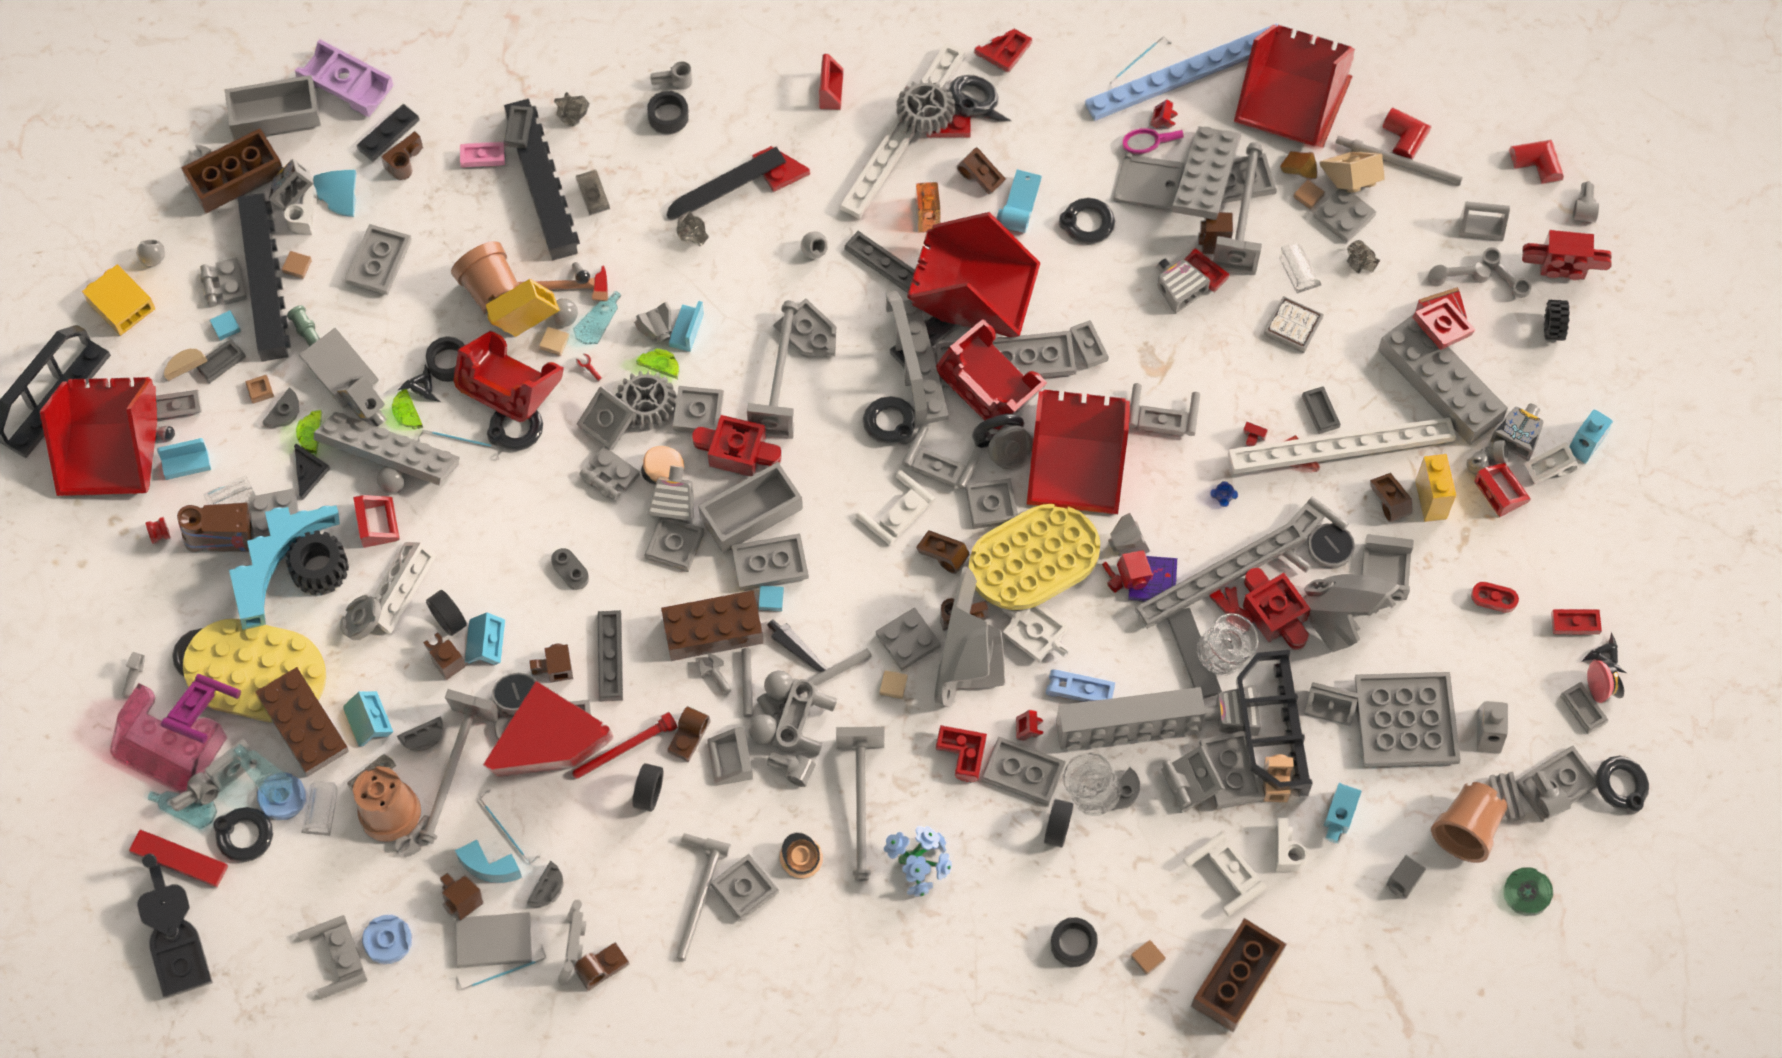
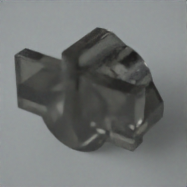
[554,92,590,126]
[676,211,709,247]
[1347,240,1380,274]

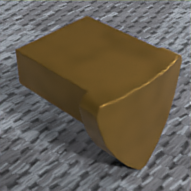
[1280,151,1317,179]

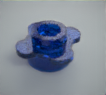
[1210,481,1238,507]

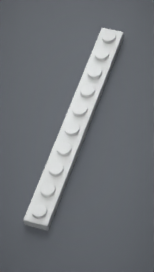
[841,43,965,219]
[1228,417,1456,474]

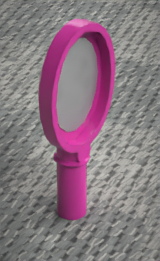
[1123,128,1184,154]

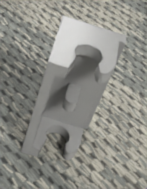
[1304,682,1359,726]

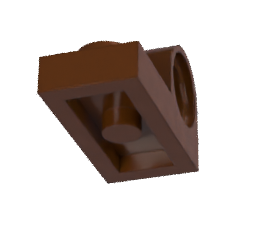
[381,131,423,180]
[957,146,1006,195]
[1370,473,1413,522]
[916,530,970,574]
[667,706,711,762]
[574,942,629,991]

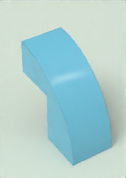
[455,840,522,883]

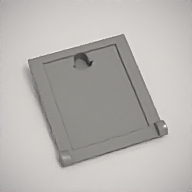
[1113,152,1185,209]

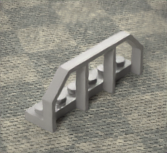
[886,291,949,426]

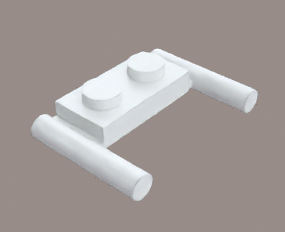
[855,470,936,546]
[1183,832,1267,916]

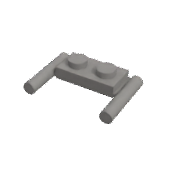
[1129,383,1201,436]
[902,425,983,489]
[1282,496,1349,573]
[558,899,587,984]
[297,915,368,999]

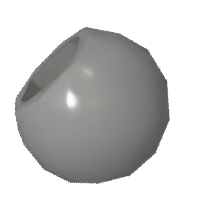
[801,231,828,259]
[136,240,165,266]
[553,298,578,327]
[377,466,405,493]

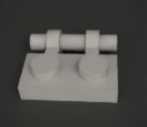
[200,258,247,307]
[579,446,640,501]

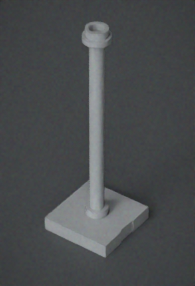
[1213,142,1263,275]
[747,300,798,438]
[419,689,500,844]
[836,727,885,881]

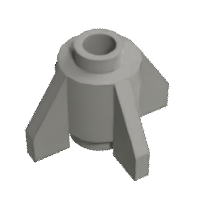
[634,302,672,343]
[1108,513,1150,554]

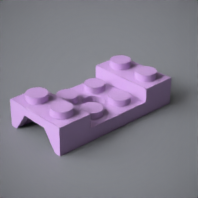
[295,39,394,117]

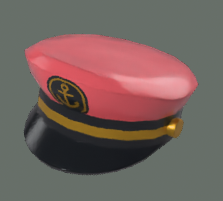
[1587,660,1625,703]

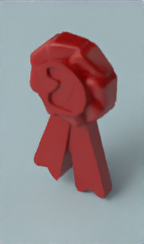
[1209,587,1253,635]

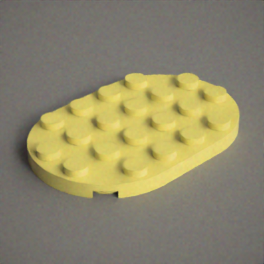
[968,504,1100,610]
[183,619,326,723]

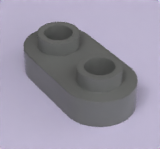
[551,548,589,590]

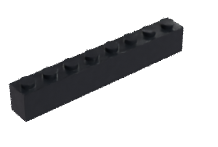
[504,98,580,261]
[237,193,291,362]

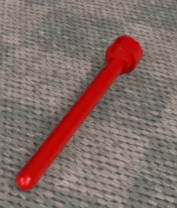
[572,711,678,779]

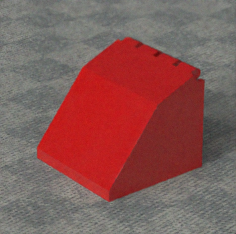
[1233,24,1355,147]
[907,212,1041,338]
[40,377,157,496]
[1026,389,1130,514]
[483,681,614,777]

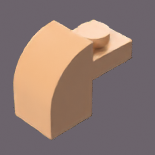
[1263,754,1293,802]

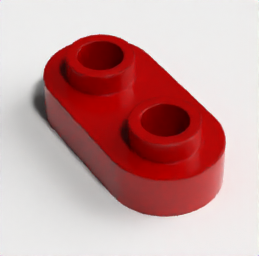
[1471,582,1519,613]

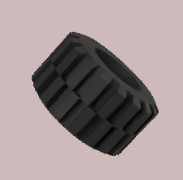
[286,531,349,595]

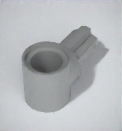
[650,61,693,89]
[1573,181,1599,223]
[767,752,816,787]
[1532,771,1571,818]
[170,773,219,811]

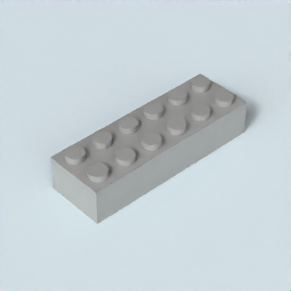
[1378,314,1508,445]
[1056,687,1206,751]

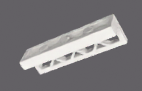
[373,542,437,633]

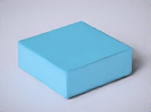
[210,311,241,341]
[759,586,784,611]

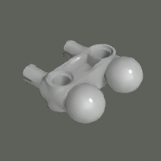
[749,670,838,756]

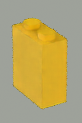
[82,264,156,336]
[486,279,560,337]
[1415,454,1456,522]

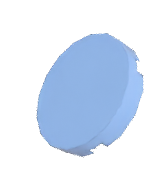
[257,772,306,820]
[362,915,412,964]

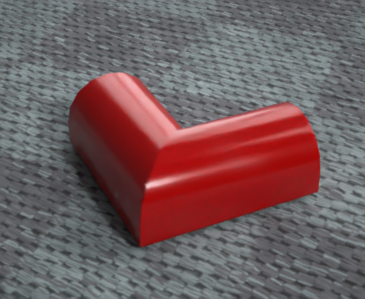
[1382,107,1432,160]
[1509,139,1564,184]
[936,725,987,782]

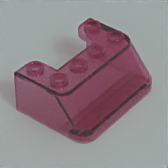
[110,683,227,794]

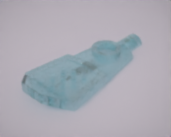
[573,291,622,345]
[233,744,293,802]
[148,791,218,830]

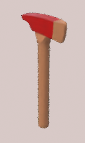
[518,265,608,301]

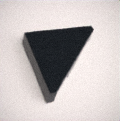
[294,443,330,500]

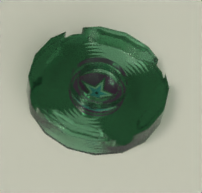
[1503,867,1553,916]

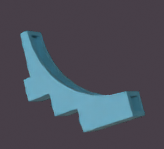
[229,505,340,630]

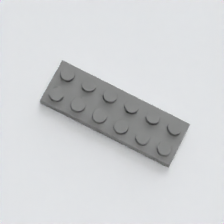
[1172,126,1241,220]
[936,331,1076,388]
[314,412,460,486]

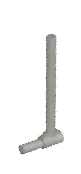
[757,648,872,738]
[676,833,731,961]

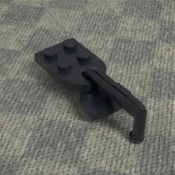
[137,853,213,999]

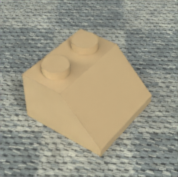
[1319,151,1385,193]

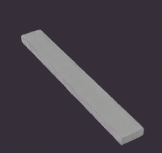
[1135,520,1307,629]

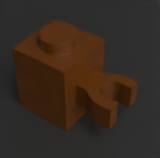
[423,632,466,680]
[529,643,574,683]
[439,873,484,921]

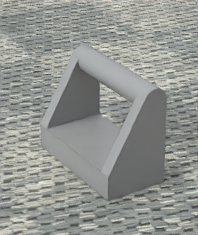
[1459,201,1510,241]
[707,727,753,785]

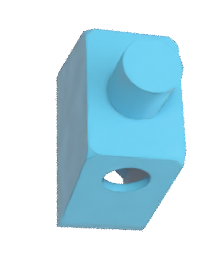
[1569,409,1613,464]
[1324,783,1362,843]

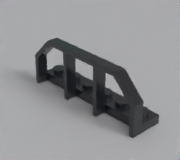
[0,325,111,458]
[1236,650,1313,797]

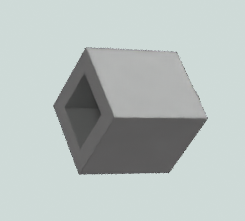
[1386,855,1426,899]

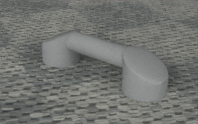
[1483,247,1531,298]
[1428,262,1491,286]

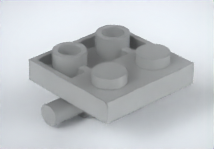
[1161,746,1225,812]

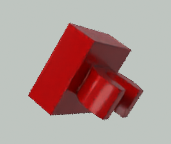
[1150,99,1178,129]
[1243,421,1268,447]
[1016,710,1044,741]

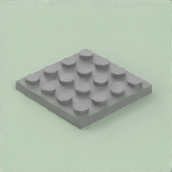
[1354,672,1461,767]

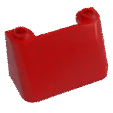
[936,319,1047,430]
[454,330,564,422]

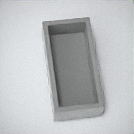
[224,75,321,140]
[698,462,803,553]

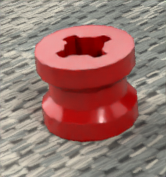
[145,516,171,544]

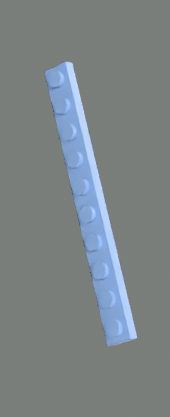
[1085,23,1278,121]

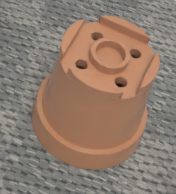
[451,241,519,315]
[353,766,421,842]
[1431,782,1508,863]

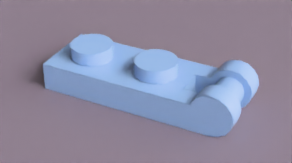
[1045,669,1116,702]

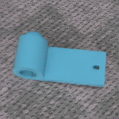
[997,169,1042,233]

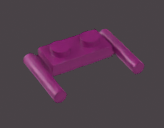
[161,674,241,744]

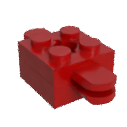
[1522,230,1612,280]
[692,415,782,477]
[1242,568,1311,650]

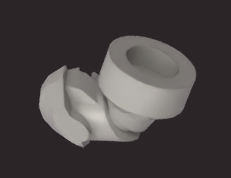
[1466,440,1508,474]

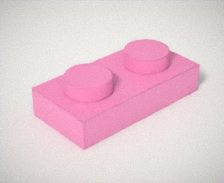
[460,142,505,167]

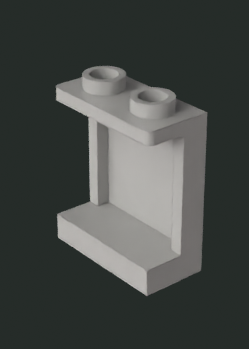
[1361,534,1414,601]

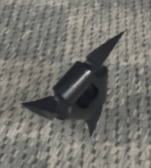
[397,364,441,402]
[1581,632,1628,674]

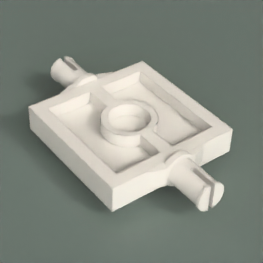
[1002,605,1070,663]

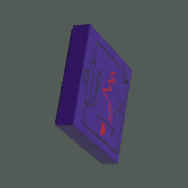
[1128,556,1178,602]

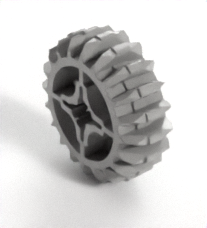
[896,79,955,136]
[615,370,676,430]

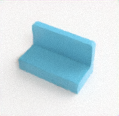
[669,301,704,352]
[157,438,212,480]
[465,612,505,665]
[343,691,393,746]

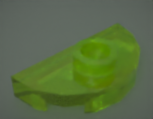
[636,348,680,380]
[392,389,423,430]
[296,410,323,454]

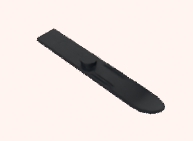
[666,146,786,219]

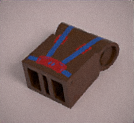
[177,502,252,552]

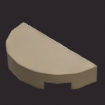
[164,348,207,381]

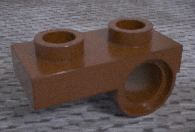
[940,598,988,631]

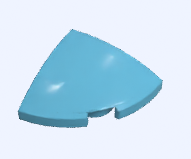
[313,170,357,217]

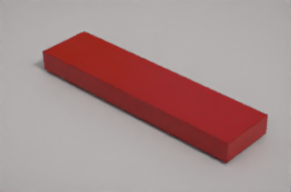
[129,829,228,888]

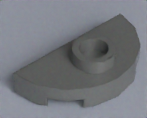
[262,387,299,428]
[397,716,444,751]
[1102,767,1140,810]
[527,860,564,907]

